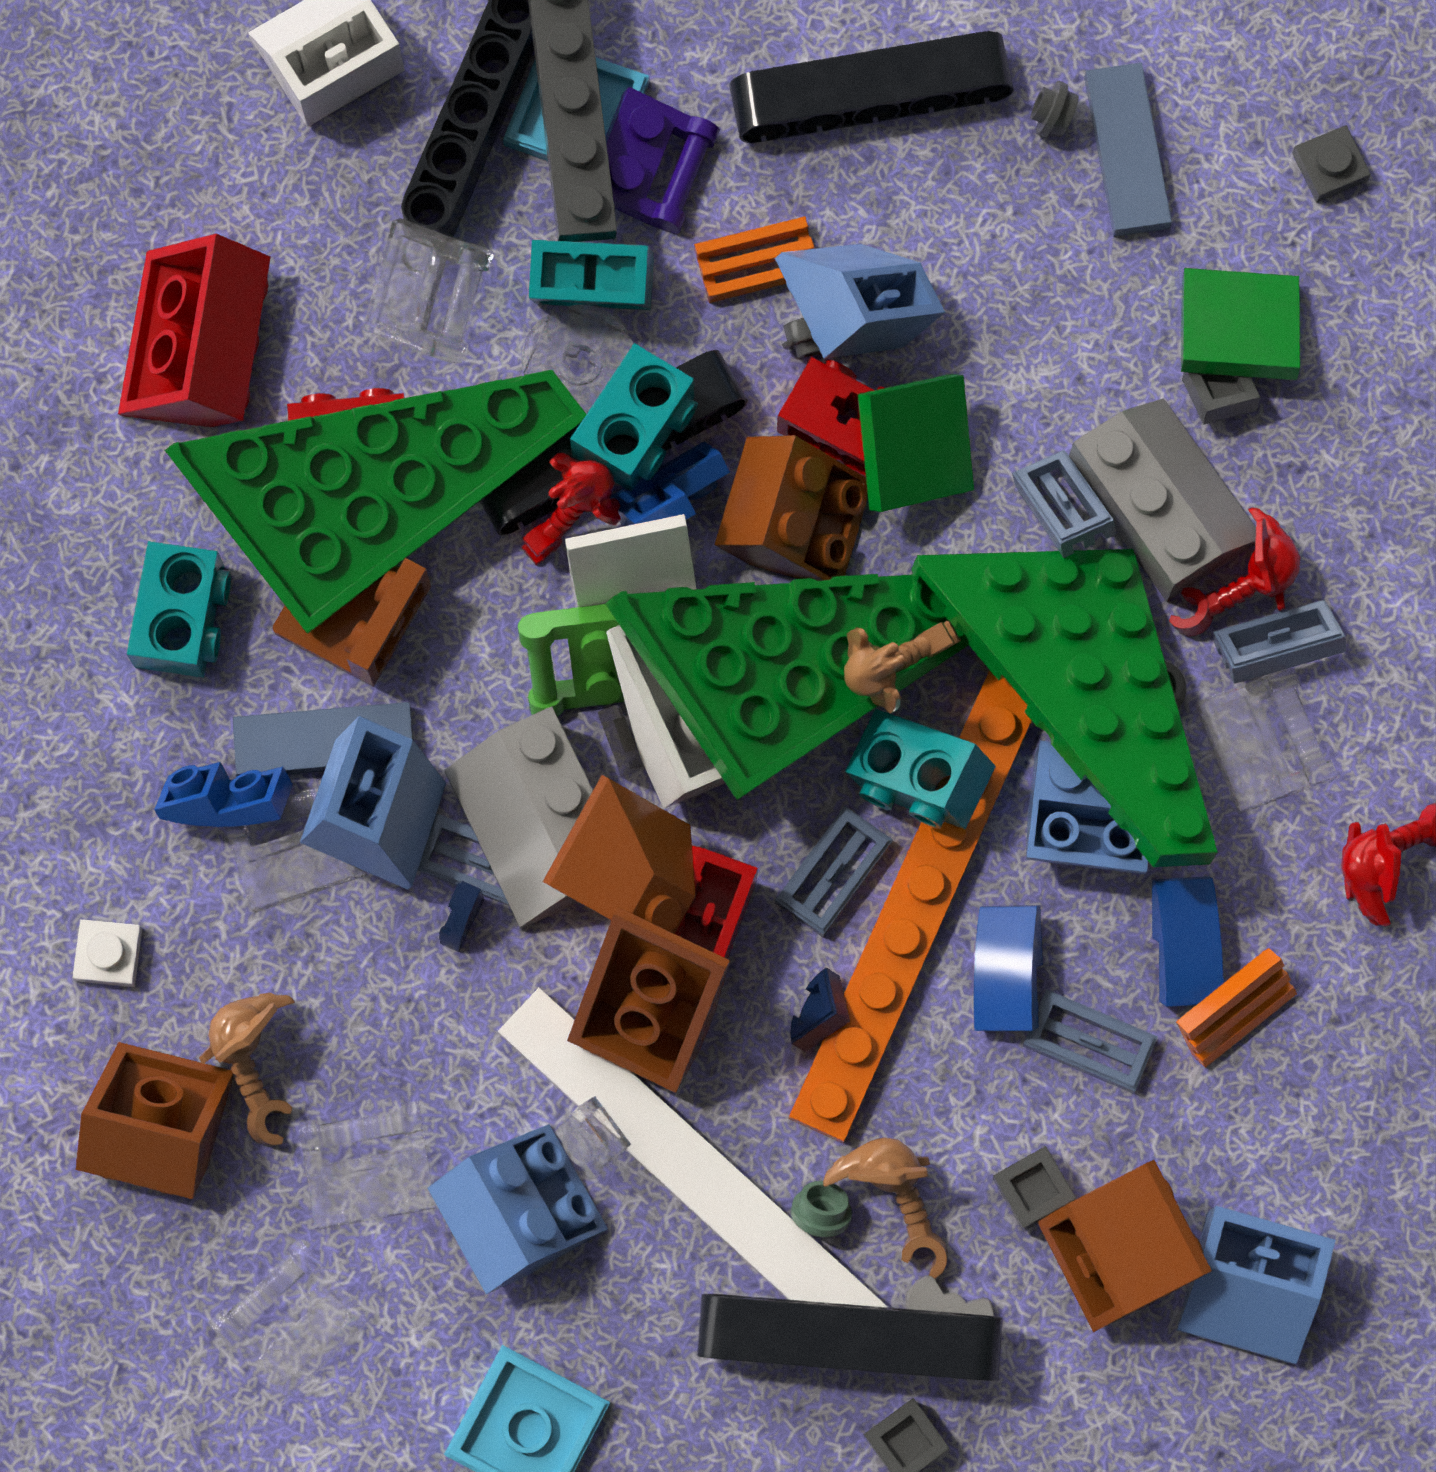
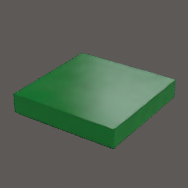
[1181,268,1300,380]
[858,374,974,512]

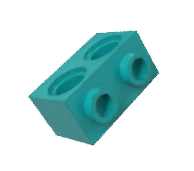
[529,240,654,311]
[570,343,698,492]
[126,541,232,678]
[845,709,996,829]

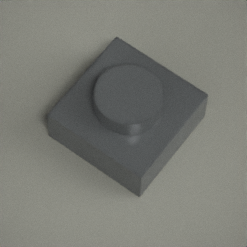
[1292,125,1371,203]
[1182,372,1260,425]
[993,1146,1077,1232]
[863,1398,950,1472]

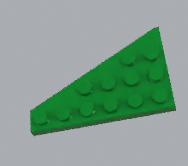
[164,369,586,634]
[911,549,1218,868]
[605,574,969,800]

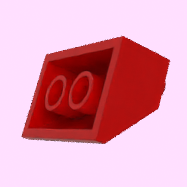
[118,233,271,428]

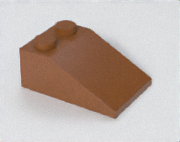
[567,907,730,1093]

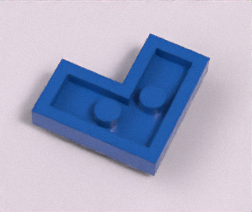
[610,441,730,526]

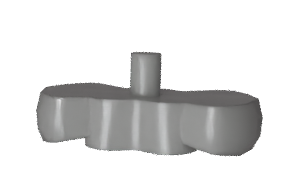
[905,1275,995,1316]

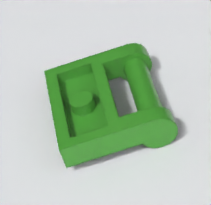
[518,604,625,717]

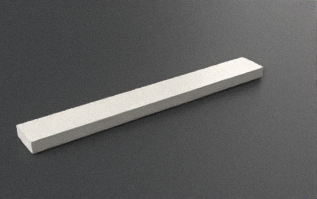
[498,987,888,1307]

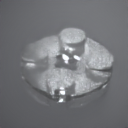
[521,305,633,414]

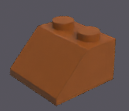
[75,1042,234,1199]

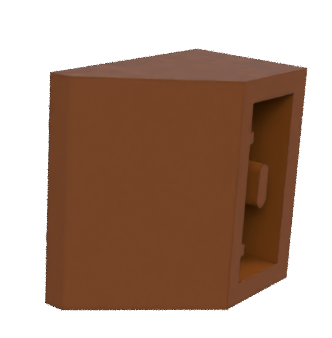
[714,435,868,581]
[1037,1160,1212,1332]

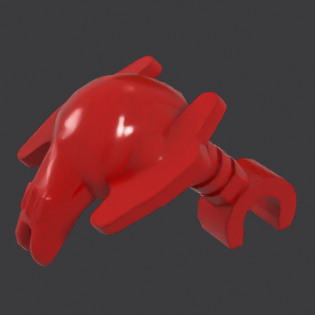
[521,453,621,566]
[1169,507,1301,637]
[1341,803,1436,927]

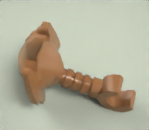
[844,620,961,714]
[199,993,295,1145]
[823,1137,948,1278]

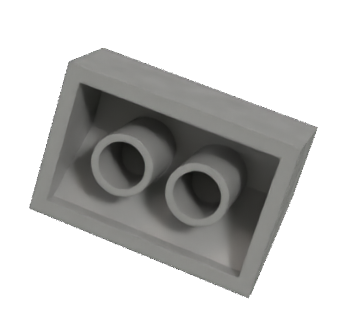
[1069,398,1256,602]
[445,706,593,930]

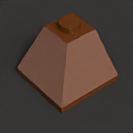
[542,775,695,934]

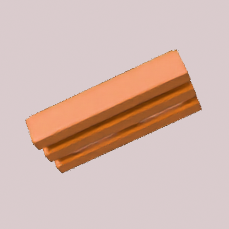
[694,216,814,303]
[1176,948,1297,1068]

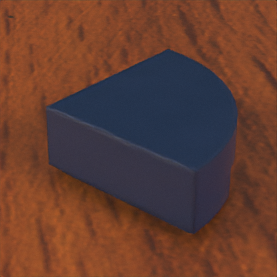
[439,881,484,952]
[790,967,850,1052]

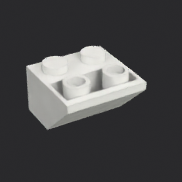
[248,0,405,127]

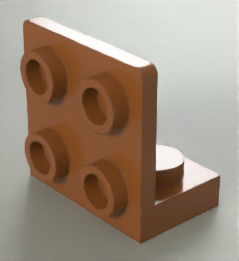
[272,558,431,687]

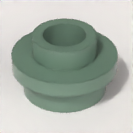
[791,1181,852,1237]

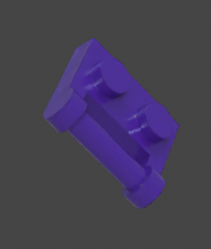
[605,87,720,234]

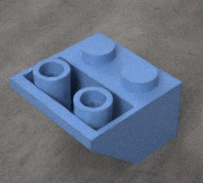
[775,244,945,359]
[300,716,446,889]
[1026,740,1148,875]
[427,1124,608,1295]
[1176,1206,1336,1365]

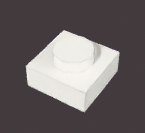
[72,919,143,987]

